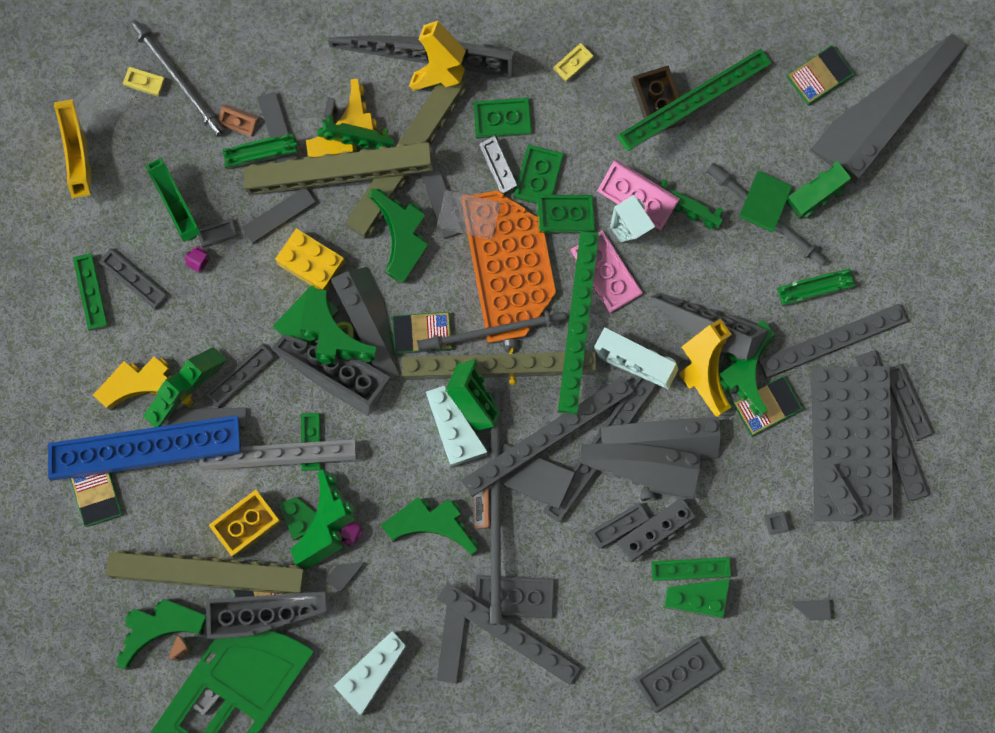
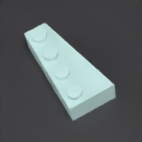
[610,195,655,242]
[594,327,679,389]
[426,386,487,467]
[334,631,407,716]

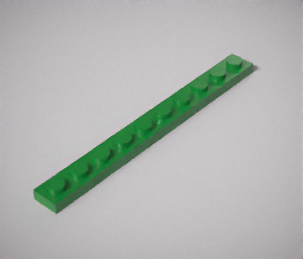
[617,48,771,152]
[558,231,599,415]

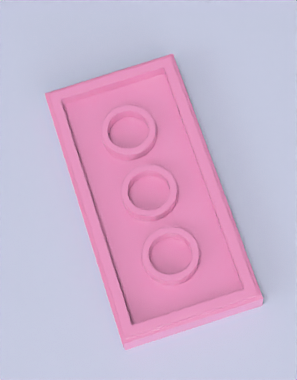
[597,159,680,231]
[570,230,643,314]

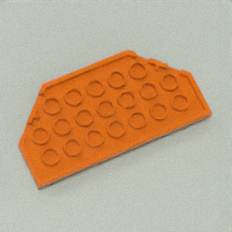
[461,190,556,344]

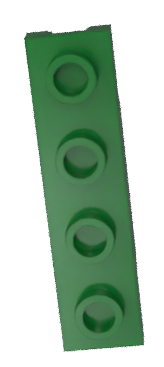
[317,115,394,150]
[222,134,298,169]
[660,179,724,230]
[777,268,856,306]

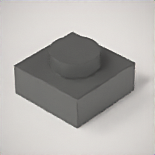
[764,511,789,535]

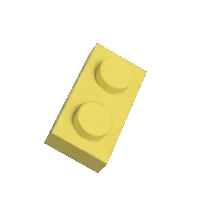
[553,43,593,82]
[123,67,165,97]

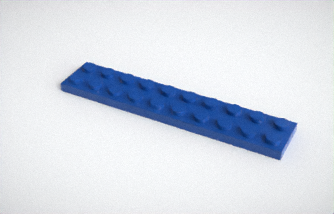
[48,415,241,481]

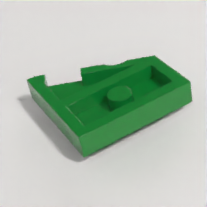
[278,497,316,540]

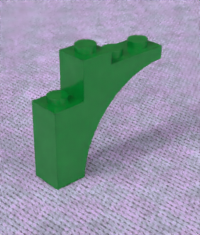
[145,157,201,242]
[367,188,428,283]
[300,288,376,364]
[719,320,775,419]
[143,347,227,427]
[290,469,356,570]
[381,497,478,556]
[116,598,206,670]

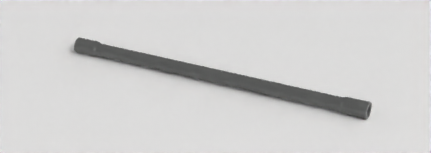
[490,393,502,625]

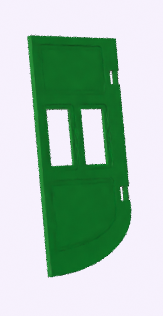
[150,630,314,733]

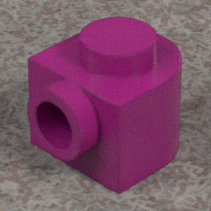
[184,246,210,273]
[340,522,363,546]

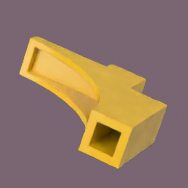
[409,21,466,91]
[306,78,377,158]
[54,99,92,198]
[679,319,732,417]
[93,356,194,411]

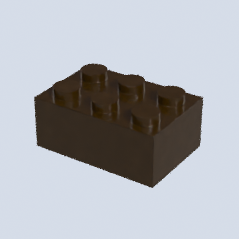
[632,65,687,130]

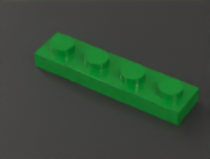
[73,253,108,331]
[651,557,731,581]

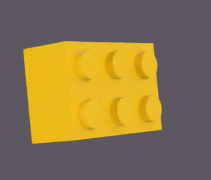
[275,228,345,292]
[209,490,282,558]

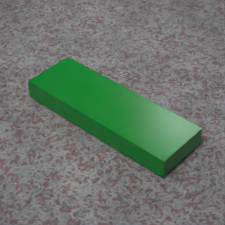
[301,413,321,471]

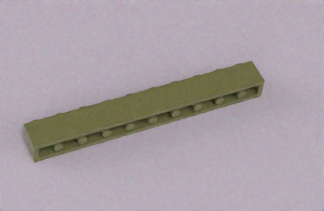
[345,79,467,239]
[243,142,434,195]
[402,351,596,380]
[106,550,306,594]

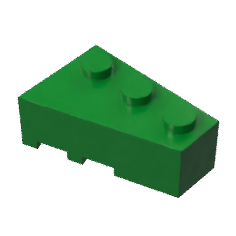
[786,160,851,219]
[445,359,500,431]
[663,579,730,619]

